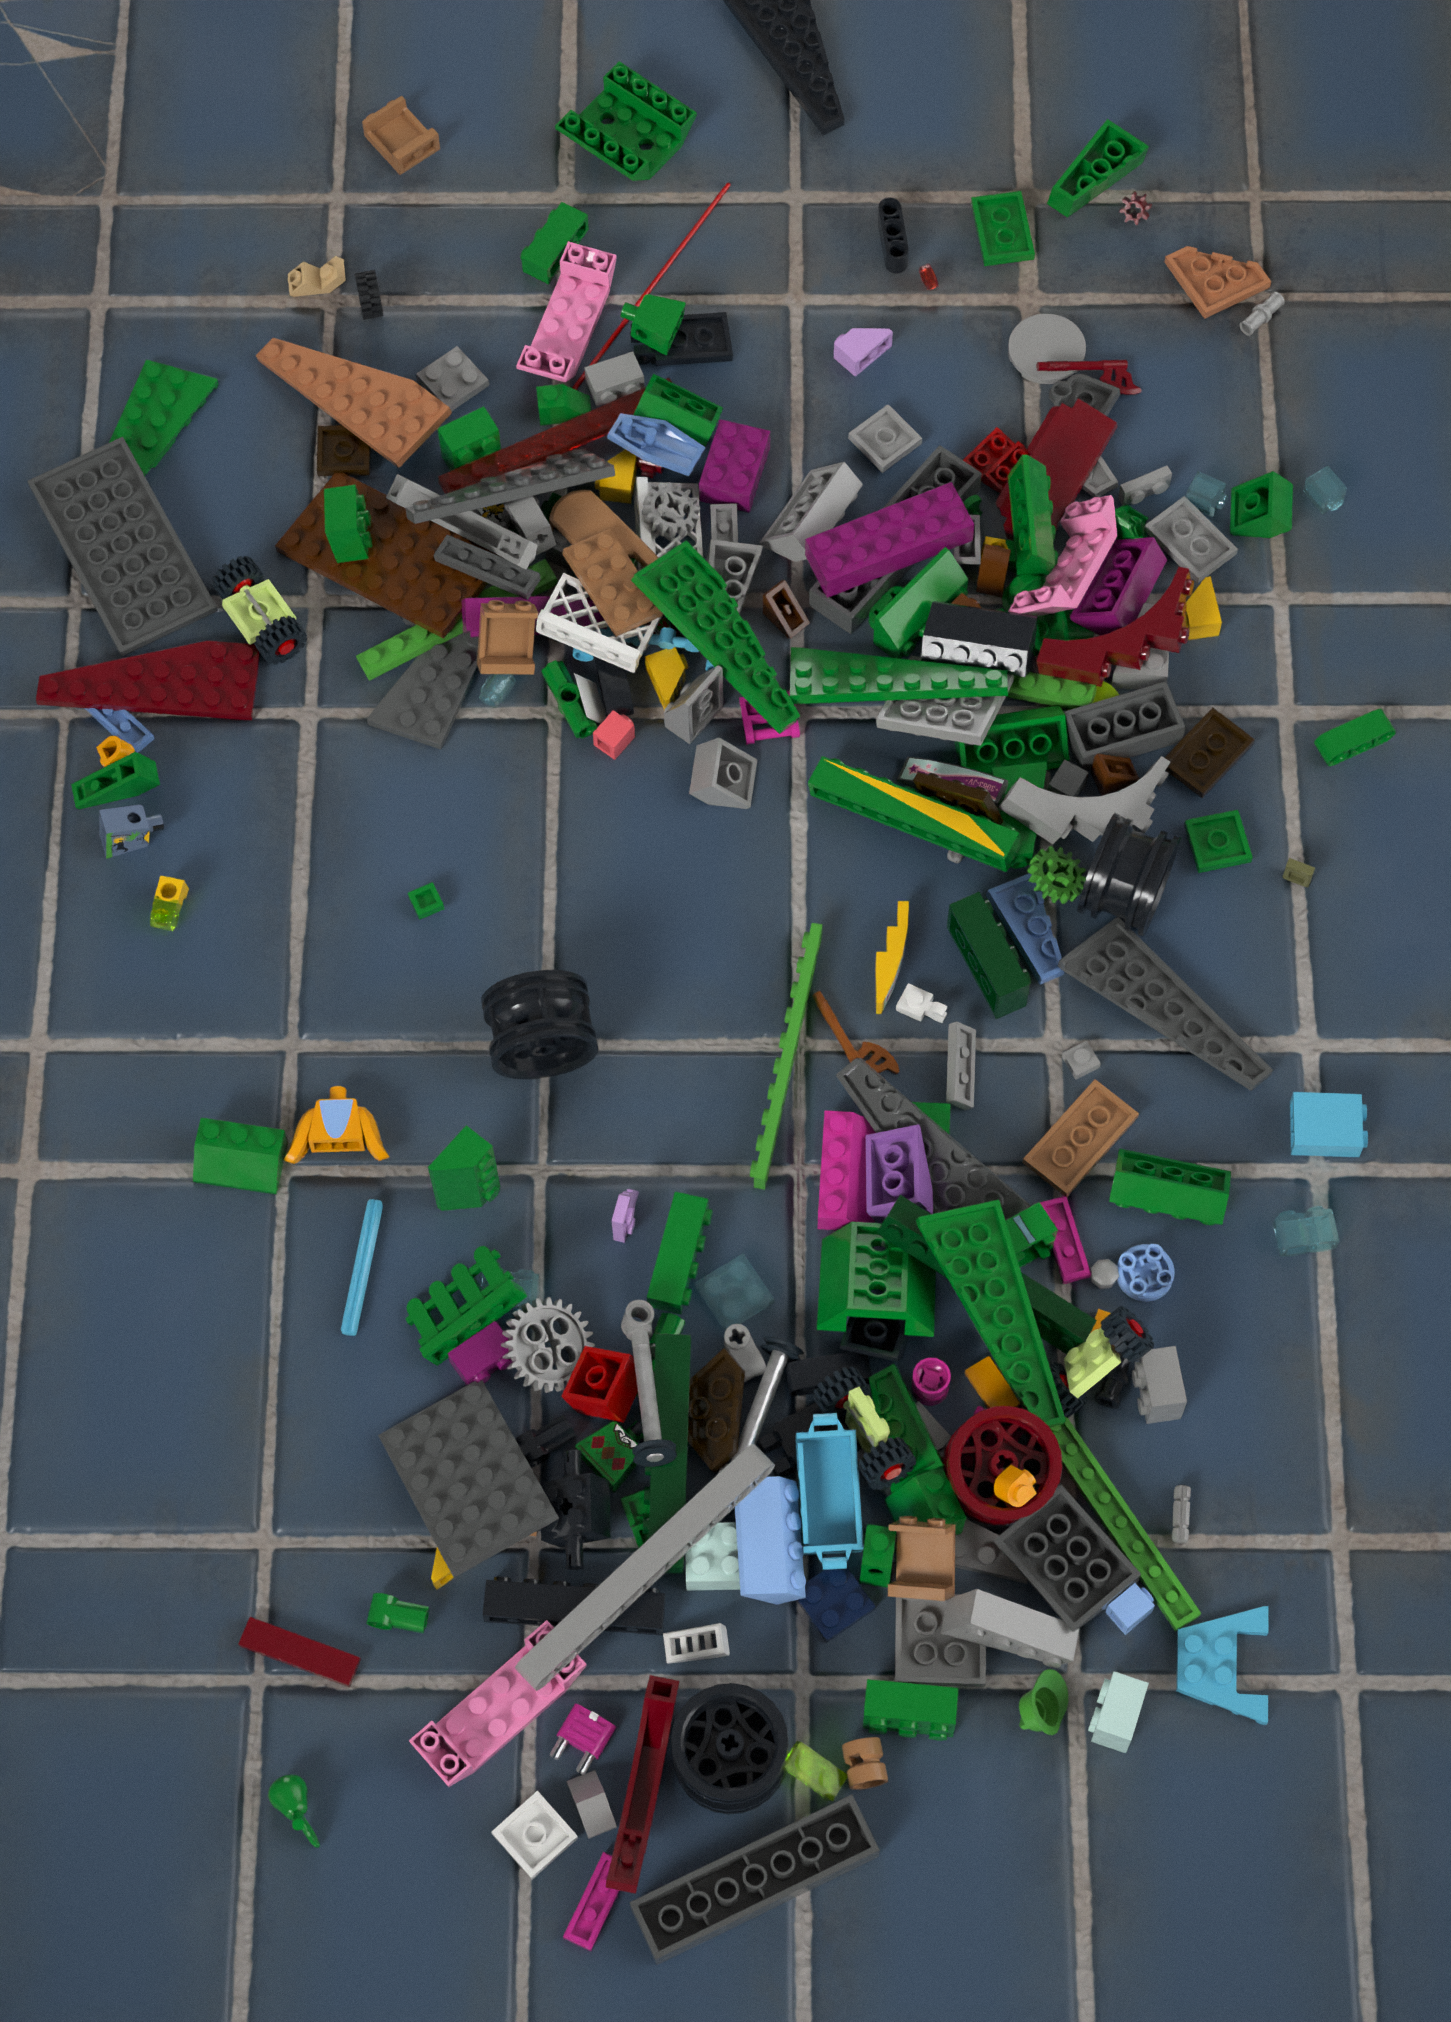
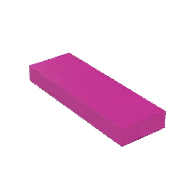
[1040,1196,1091,1284]
[563,1852,620,1951]

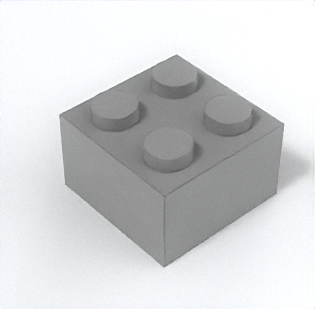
[1132,1346,1187,1424]

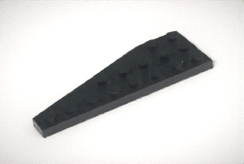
[723,0,844,135]

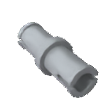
[1239,292,1285,336]

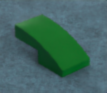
[620,1489,650,1549]

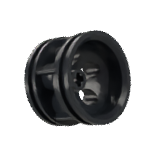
[481,970,599,1079]

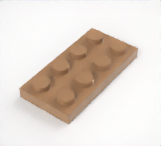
[563,529,663,637]
[1022,1079,1139,1197]

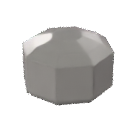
[1090,1259,1119,1289]

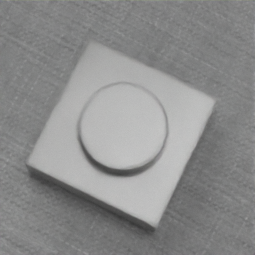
[1062,1041,1101,1080]

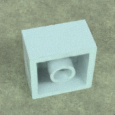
[685,1522,740,1591]
[1088,1671,1149,1753]

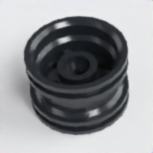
[1077,813,1181,936]

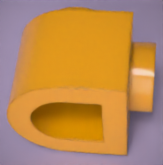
[96,736,135,767]
[994,1465,1037,1507]

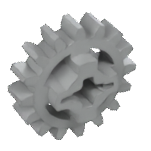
[642,482,700,539]

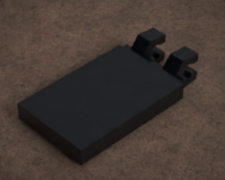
[630,312,733,366]
[758,1403,861,1477]

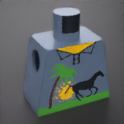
[99,805,164,859]

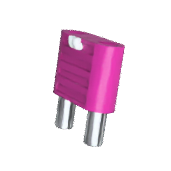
[550,1703,616,1775]

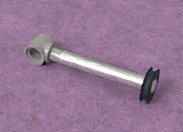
[621,1300,677,1467]
[718,1337,804,1474]

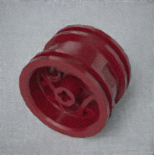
[942,1406,1062,1525]

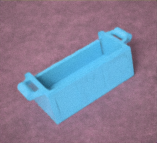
[795,1413,864,1570]

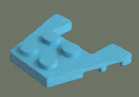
[1176,1606,1268,1725]

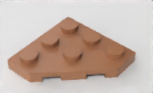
[1165,246,1271,319]

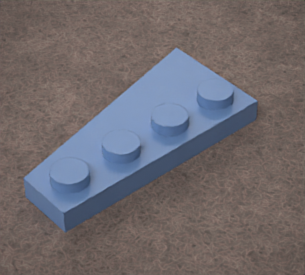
[986,873,1065,985]

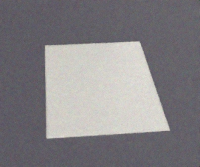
[574,673,606,723]

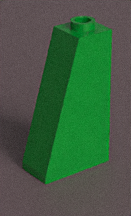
[991,762,1047,869]

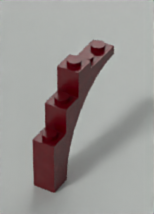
[1036,567,1194,687]

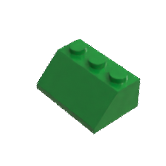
[633,374,723,447]
[193,1118,288,1195]

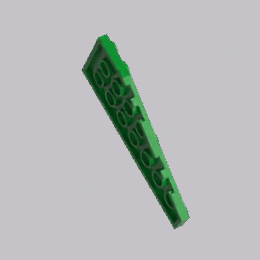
[631,540,800,734]

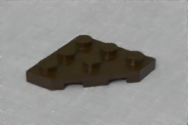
[688,1348,745,1473]

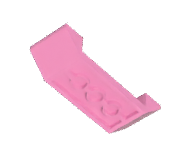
[516,242,617,383]
[1008,495,1117,616]
[409,1620,587,1787]

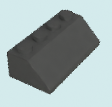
[1064,681,1185,771]

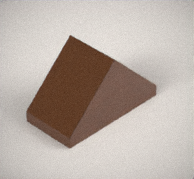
[763,579,810,639]
[1091,753,1140,796]

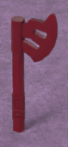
[1036,360,1142,395]

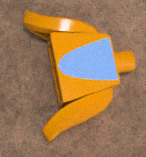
[284,1086,390,1164]

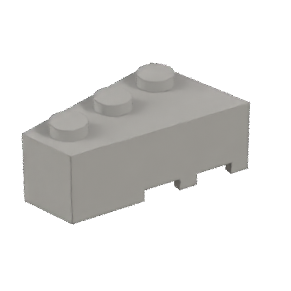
[1111,603,1169,690]

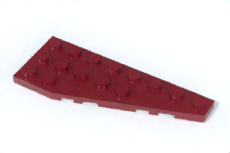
[36,641,261,720]

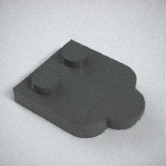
[1049,374,1120,416]

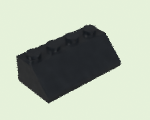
[921,601,1038,677]

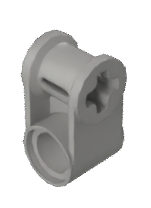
[724,1324,766,1382]

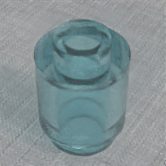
[479,674,516,708]

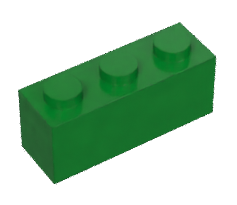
[520,202,589,285]

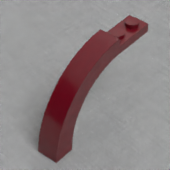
[606,1675,680,1894]

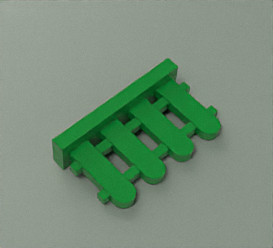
[405,1246,527,1366]

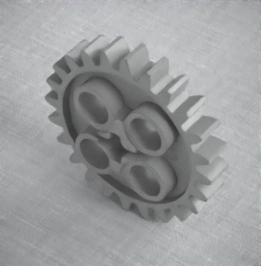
[501,1297,595,1393]

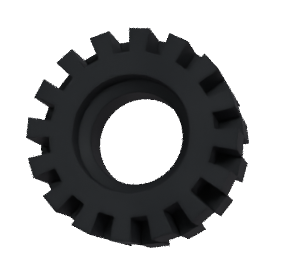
[355,270,384,320]

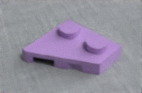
[612,1189,639,1243]

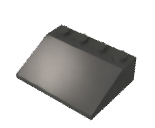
[994,1485,1141,1632]

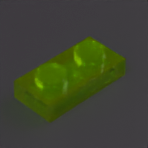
[783,1741,848,1801]

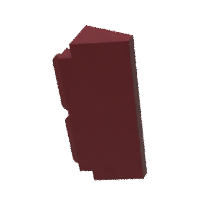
[996,398,1118,541]

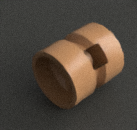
[842,1737,888,1790]

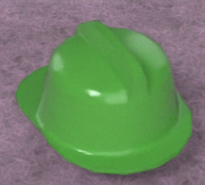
[1019,1669,1069,1736]

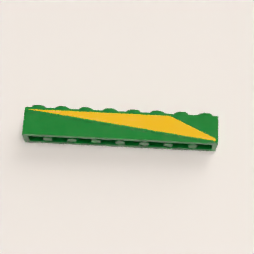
[808,756,1021,872]

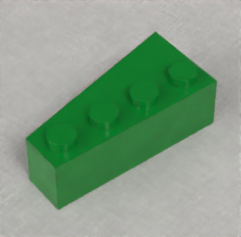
[1047,119,1149,218]

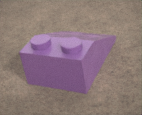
[866,1124,933,1223]

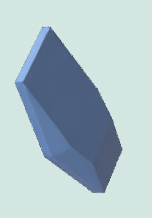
[607,413,705,476]

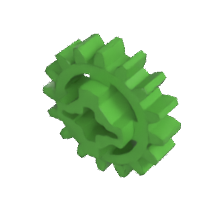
[1027,846,1086,904]

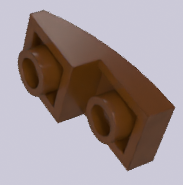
[976,544,1011,598]

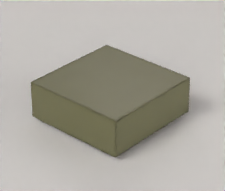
[1282,858,1315,888]

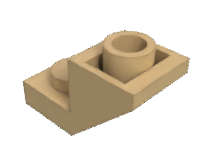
[288,256,346,297]

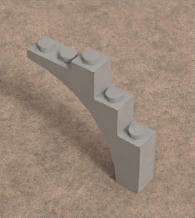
[998,756,1170,844]

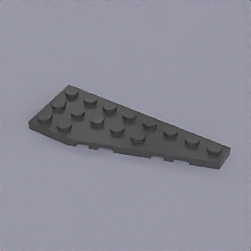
[405,449,615,524]

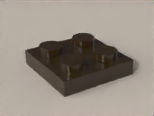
[317,425,371,476]

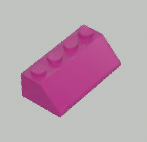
[817,1110,876,1230]

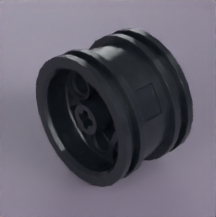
[671,1683,788,1815]

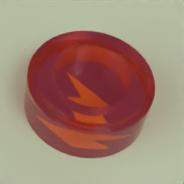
[919,263,938,290]

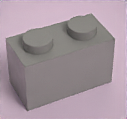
[584,351,645,406]

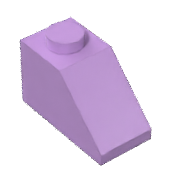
[834,328,893,377]

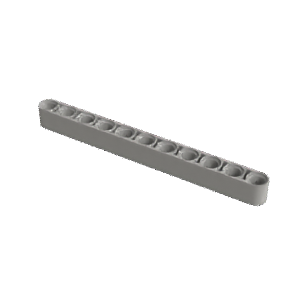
[515,1444,775,1691]

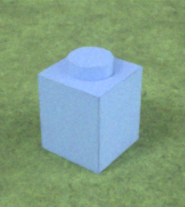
[1106,1583,1155,1635]

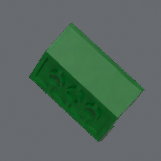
[555,61,697,181]
[817,1222,936,1337]

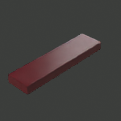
[238,1617,361,1688]

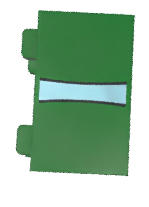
[1005,1202,1058,1271]

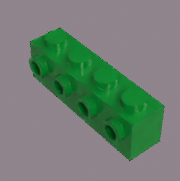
[647,1192,713,1314]

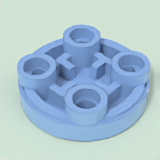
[1117,1244,1174,1302]

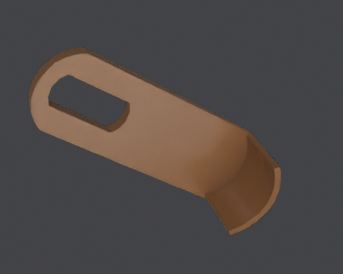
[550,490,659,568]

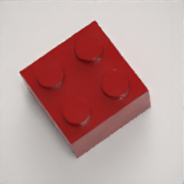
[561,1346,638,1422]

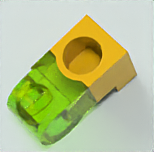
[150,875,189,931]

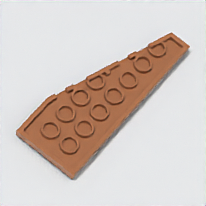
[256,338,452,468]

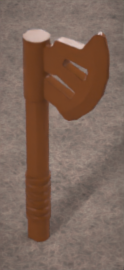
[812,991,900,1074]

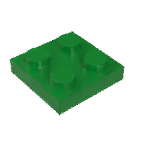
[1184,810,1253,873]

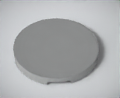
[1008,314,1086,384]

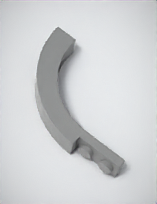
[386,474,538,569]

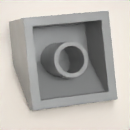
[689,738,757,809]

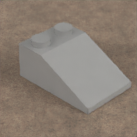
[663,665,723,744]

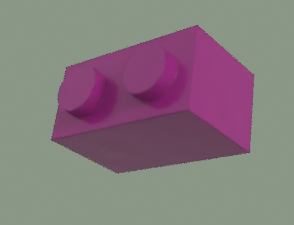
[447,1321,512,1385]

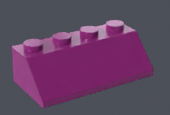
[1070,537,1167,636]

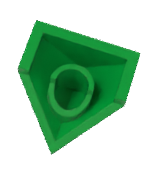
[1115,505,1149,540]

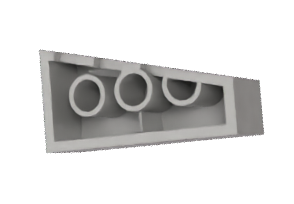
[706,539,763,614]
[941,1589,1079,1668]

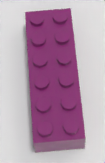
[805,482,974,598]

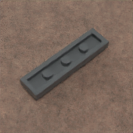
[434,535,541,600]

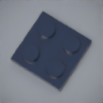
[796,1567,876,1643]

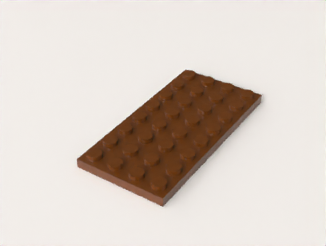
[275,473,505,639]

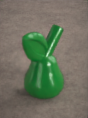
[268,1774,320,1848]

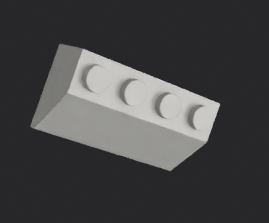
[760,462,863,562]

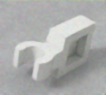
[896,983,947,1023]

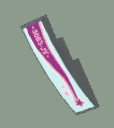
[897,757,1008,808]

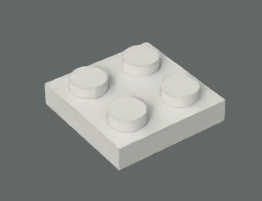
[491,1791,578,1880]

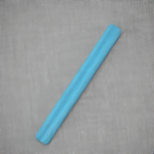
[341,1199,383,1336]

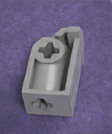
[501,496,556,555]

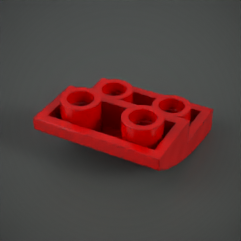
[963,427,1031,493]

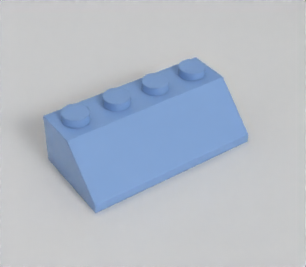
[735,1476,806,1605]

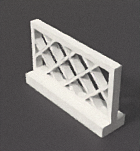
[633,477,703,571]
[536,573,661,673]

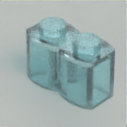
[1273,1206,1339,1256]

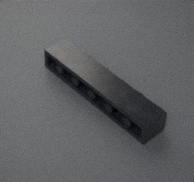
[482,1576,666,1636]

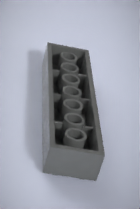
[809,445,982,634]
[629,1795,880,1965]

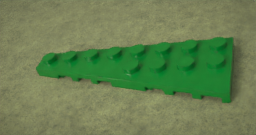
[109,359,219,476]
[790,647,1008,704]
[916,1200,1066,1428]

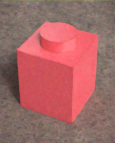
[593,710,635,760]

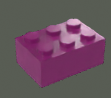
[699,419,770,513]

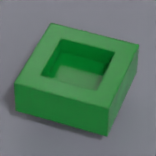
[408,882,445,920]

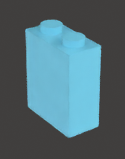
[1290,1092,1368,1157]

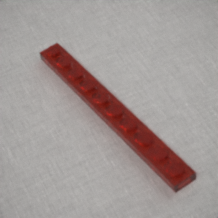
[438,378,672,494]

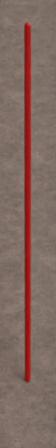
[572,183,731,390]

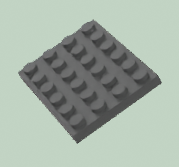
[378,1380,559,1578]

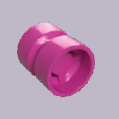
[911,1358,951,1406]

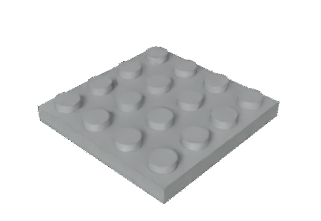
[876,655,1014,746]

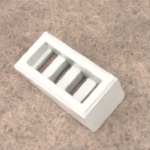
[663,1623,730,1664]

